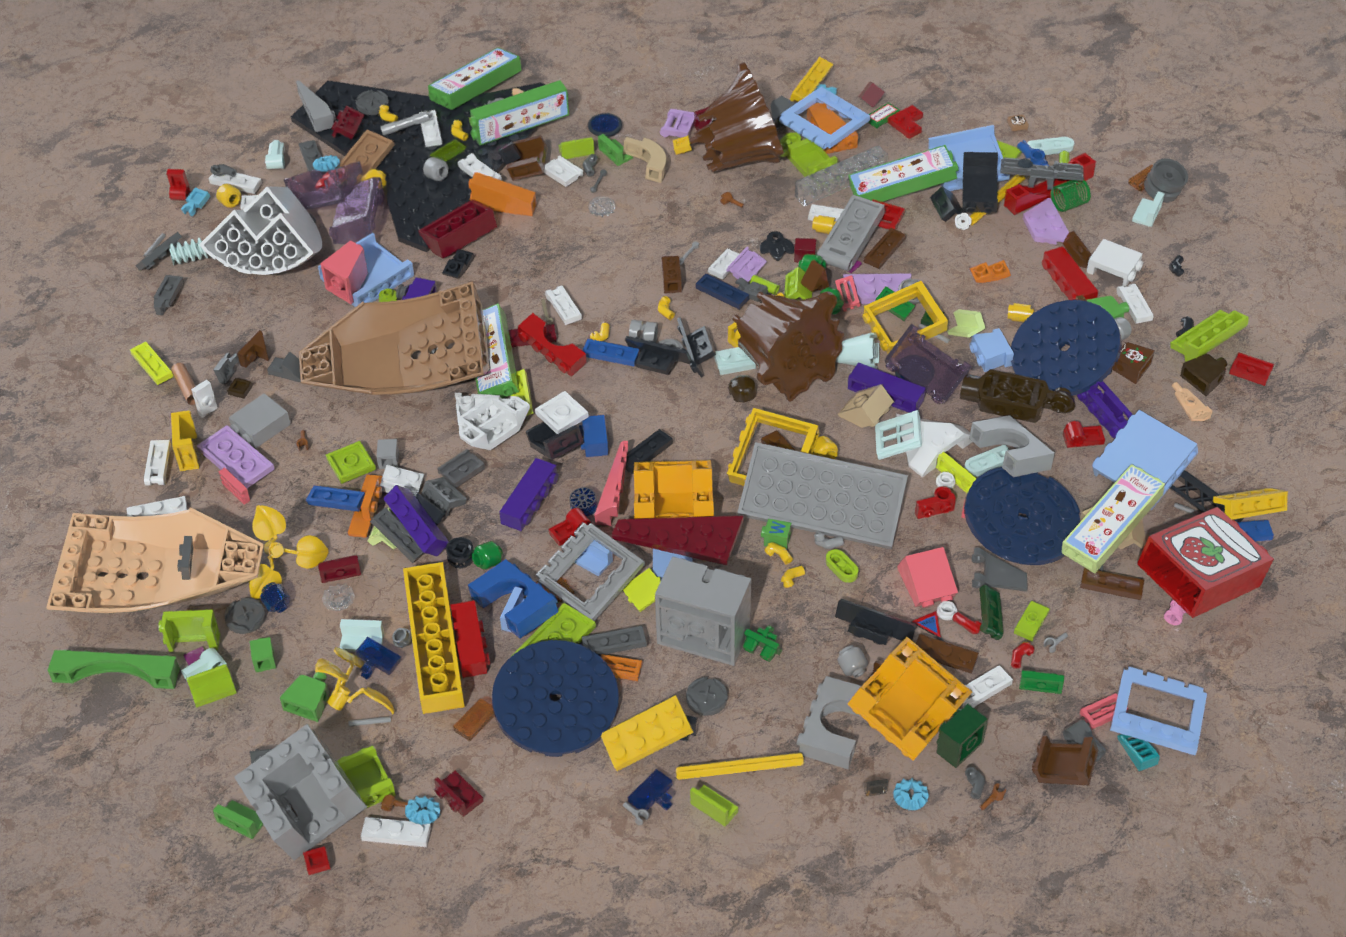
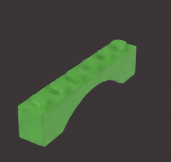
[47,650,180,689]

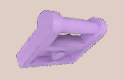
[660,109,694,138]

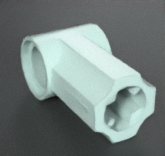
[265,140,285,169]
[181,648,227,681]

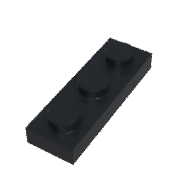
[626,429,673,474]

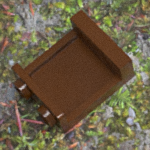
[506,135,548,181]
[1032,736,1098,786]

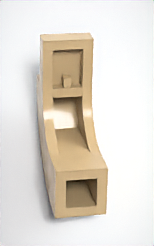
[623,137,666,183]

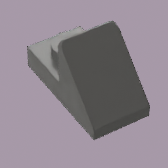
[267,352,301,383]

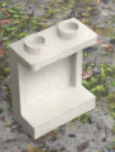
[1087,239,1143,287]

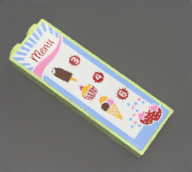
[1061,464,1165,573]

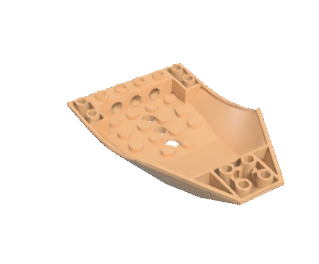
[46,507,264,613]

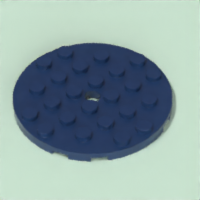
[1011,300,1122,396]
[964,467,1081,565]
[492,640,619,757]

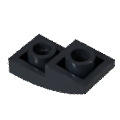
[442,249,474,279]
[414,492,445,525]

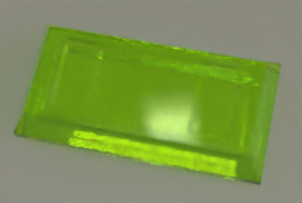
[430,139,466,162]

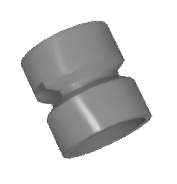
[629,320,658,343]

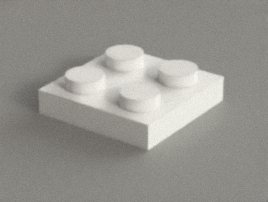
[535,391,588,434]

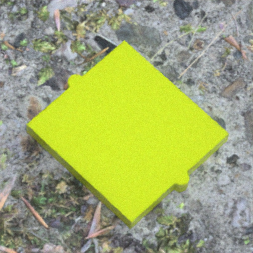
[622,568,661,612]

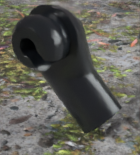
[1169,255,1184,277]
[1176,316,1194,338]

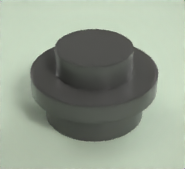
[392,628,412,648]

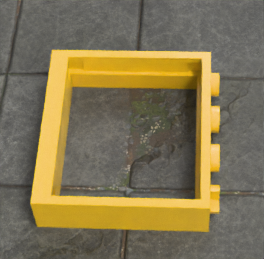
[727,408,820,486]

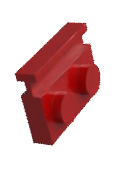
[1229,352,1274,386]

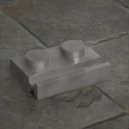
[437,449,485,488]

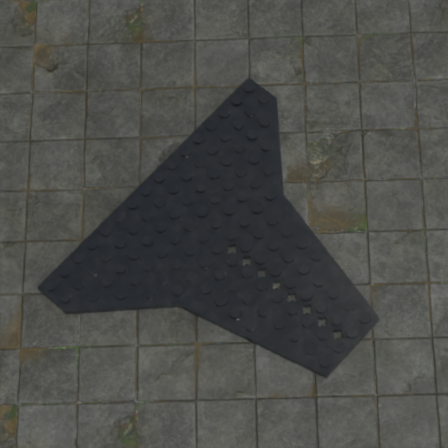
[291,80,568,252]

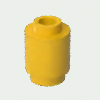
[812,215,836,234]
[1007,303,1034,322]

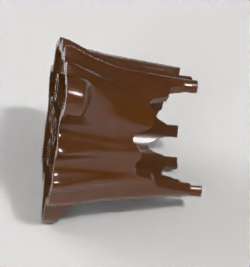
[689,62,784,172]
[732,291,845,402]

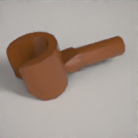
[720,192,744,208]
[296,430,309,451]
[980,783,1006,810]
[381,795,408,812]

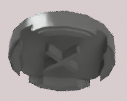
[356,90,389,115]
[224,597,266,634]
[686,677,727,716]

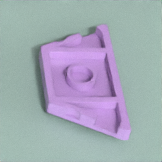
[1023,198,1069,245]
[843,274,911,304]

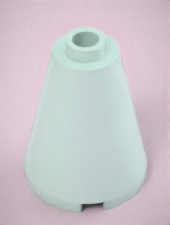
[835,332,879,369]

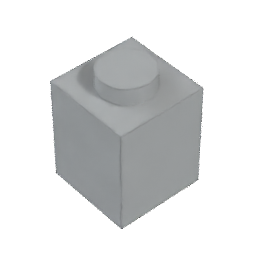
[377,439,399,469]

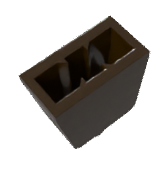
[1180,354,1227,396]

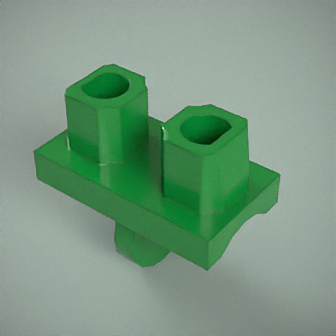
[743,625,782,662]

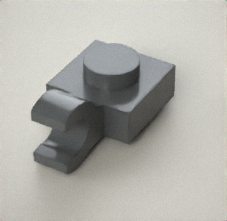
[735,278,768,302]
[213,353,239,384]

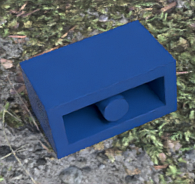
[579,415,608,457]

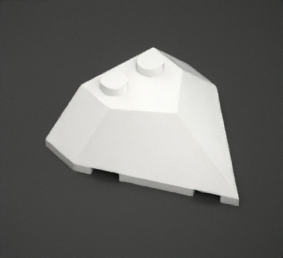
[455,393,530,450]
[896,414,972,477]

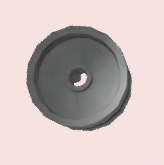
[1144,158,1188,203]

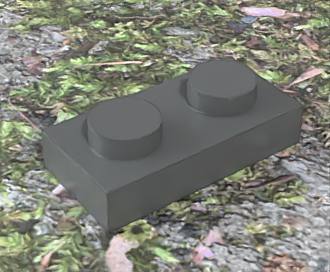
[177,536,194,580]

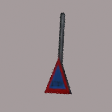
[911,611,945,642]

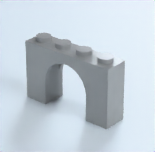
[969,415,1055,477]
[797,676,861,769]

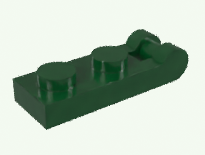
[979,585,1003,640]

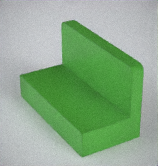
[598,134,633,166]
[213,800,264,840]

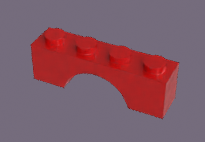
[518,313,586,377]

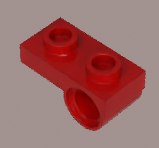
[166,169,191,201]
[1063,421,1105,448]
[915,486,956,519]
[549,508,592,546]

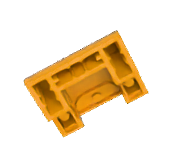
[634,460,714,519]
[847,637,972,761]

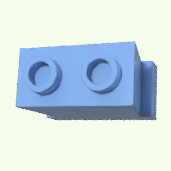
[969,328,1014,372]

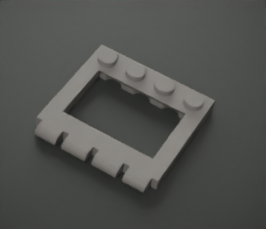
[536,523,645,621]

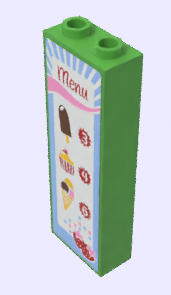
[428,47,522,110]
[469,80,569,145]
[848,145,959,202]
[475,303,519,398]

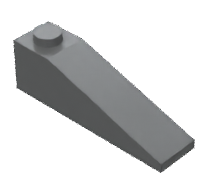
[296,81,336,132]

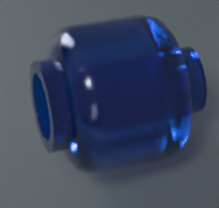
[260,582,291,613]

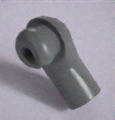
[583,154,598,177]

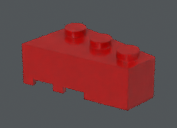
[450,600,490,678]

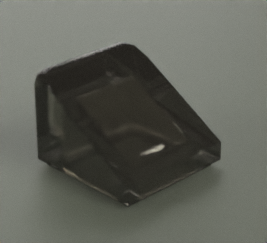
[863,779,888,796]

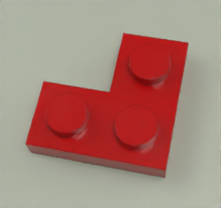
[888,105,923,139]

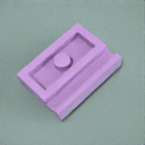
[726,247,767,283]

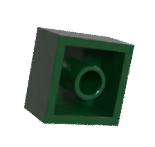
[936,704,988,768]

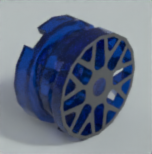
[569,487,597,517]

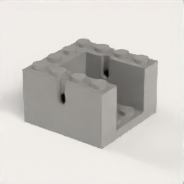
[655,556,751,666]
[234,724,367,860]

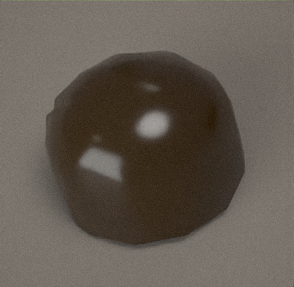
[728,375,757,403]

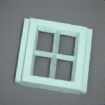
[875,410,922,460]

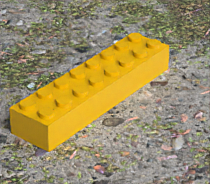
[403,562,465,714]

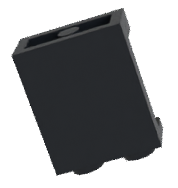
[526,421,584,460]

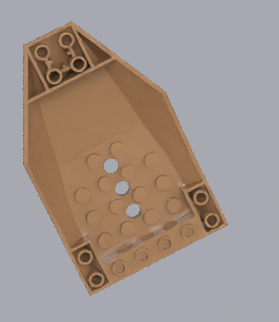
[299,281,490,395]

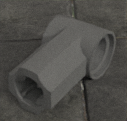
[1063,720,1106,762]

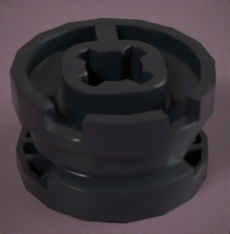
[446,537,474,569]

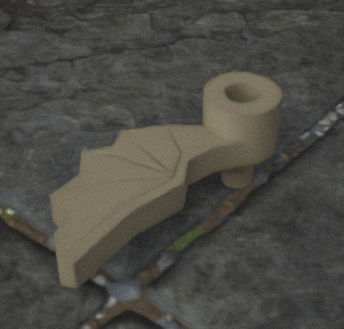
[541,299,553,325]

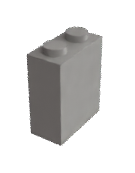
[229,393,291,449]

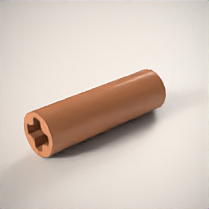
[171,363,196,405]

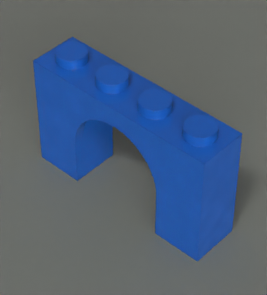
[468,559,558,639]

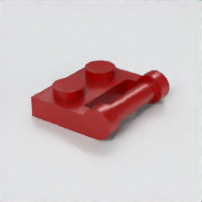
[872,199,905,230]

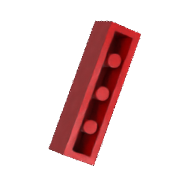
[1042,246,1098,301]

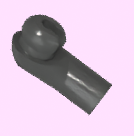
[210,164,237,177]
[965,767,985,799]

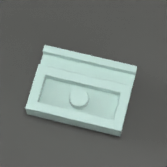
[714,347,756,375]

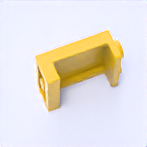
[171,410,199,471]

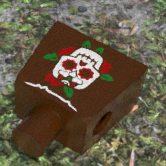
[1112,342,1155,384]

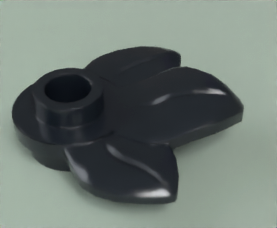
[760,231,794,261]

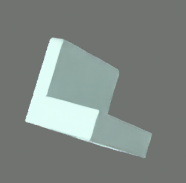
[1132,192,1165,227]
[340,619,384,653]

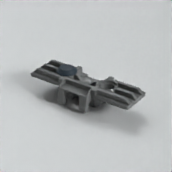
[1000,158,1083,189]

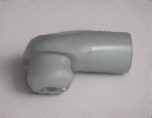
[814,532,844,549]

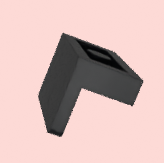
[930,186,964,222]

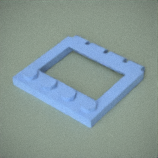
[779,87,870,149]
[1110,666,1207,755]

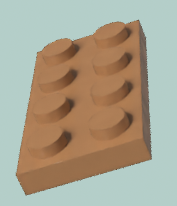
[334,130,394,193]

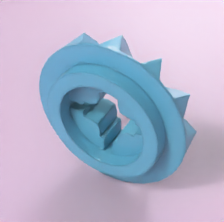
[313,155,340,172]
[893,778,929,810]
[405,795,440,824]

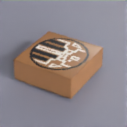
[1007,114,1029,131]

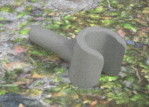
[1044,633,1068,653]
[623,802,649,825]

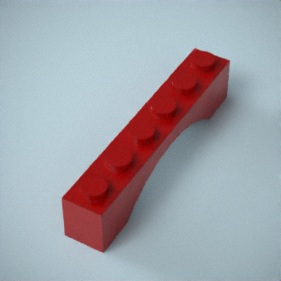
[1004,153,1096,215]

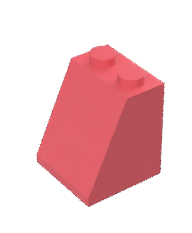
[320,240,368,304]
[897,547,958,608]

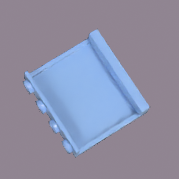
[928,125,1010,191]
[318,233,414,307]
[1092,410,1198,510]

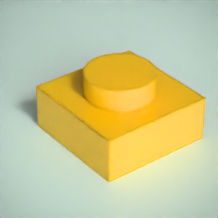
[673,136,692,155]

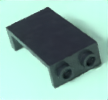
[962,152,998,213]

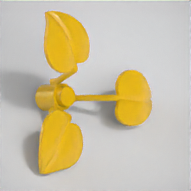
[249,505,329,599]
[315,647,394,715]

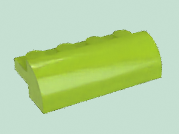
[1170,310,1249,362]

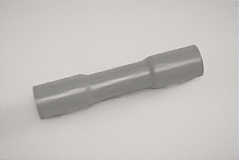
[381,111,431,136]

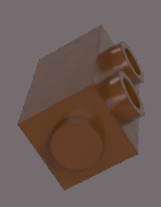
[662,256,682,294]

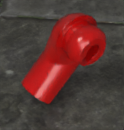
[953,612,982,634]
[1011,642,1035,669]

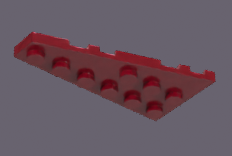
[612,516,744,566]

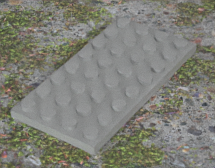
[737,442,908,550]

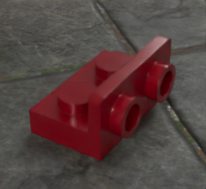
[331,106,364,139]
[434,770,484,817]

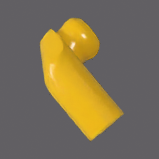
[379,105,398,122]
[451,120,468,141]
[658,296,675,320]
[590,323,610,341]
[764,542,793,565]
[781,565,805,588]

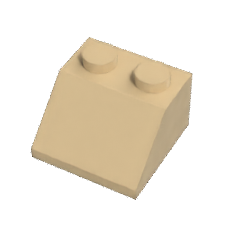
[838,384,894,428]

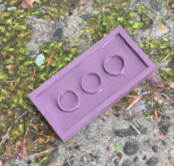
[197,426,275,488]

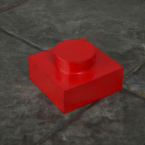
[303,846,330,875]

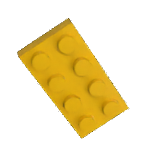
[601,695,693,771]

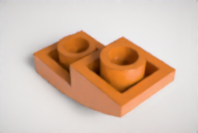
[970,260,1011,283]

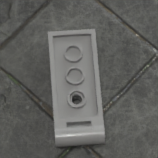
[817,195,884,272]

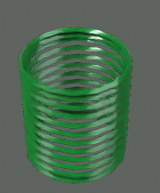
[1051,179,1091,212]

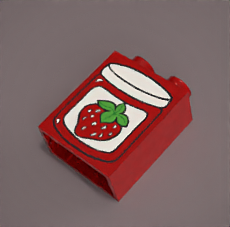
[1137,507,1274,618]

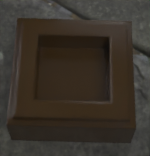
[227,378,253,399]

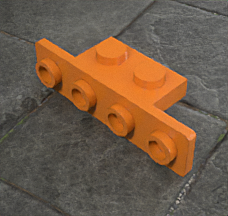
[348,475,383,538]

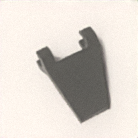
[972,548,1027,592]

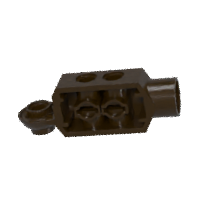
[960,369,1075,423]

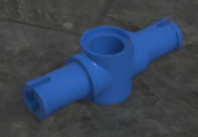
[1017,140,1049,166]

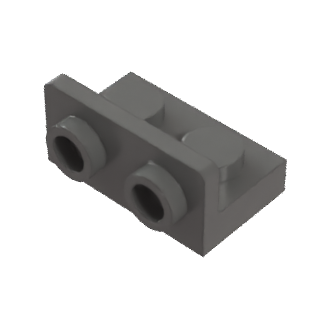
[422,477,467,518]

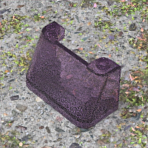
[284,161,363,210]
[329,177,385,244]
[884,323,972,405]

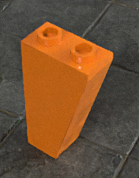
[807,103,858,154]
[469,172,536,216]

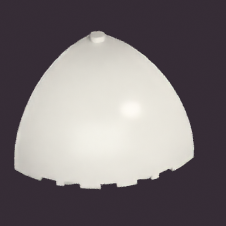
[199,186,322,275]

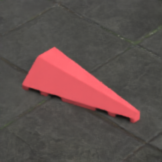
[594,441,628,526]

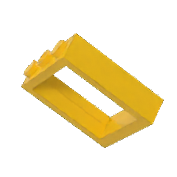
[862,281,948,357]

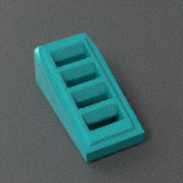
[1117,734,1160,771]

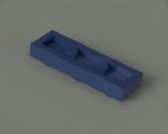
[696,273,749,310]

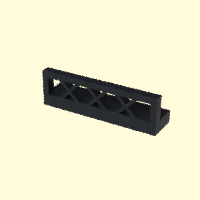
[1169,470,1244,522]

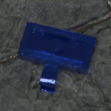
[355,636,401,680]
[627,769,673,811]

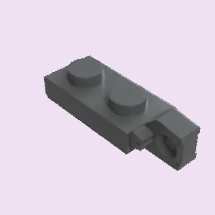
[153,275,184,316]

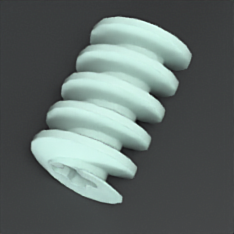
[169,238,208,266]

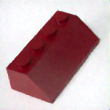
[418,199,497,259]

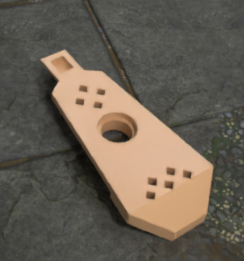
[1172,382,1212,421]

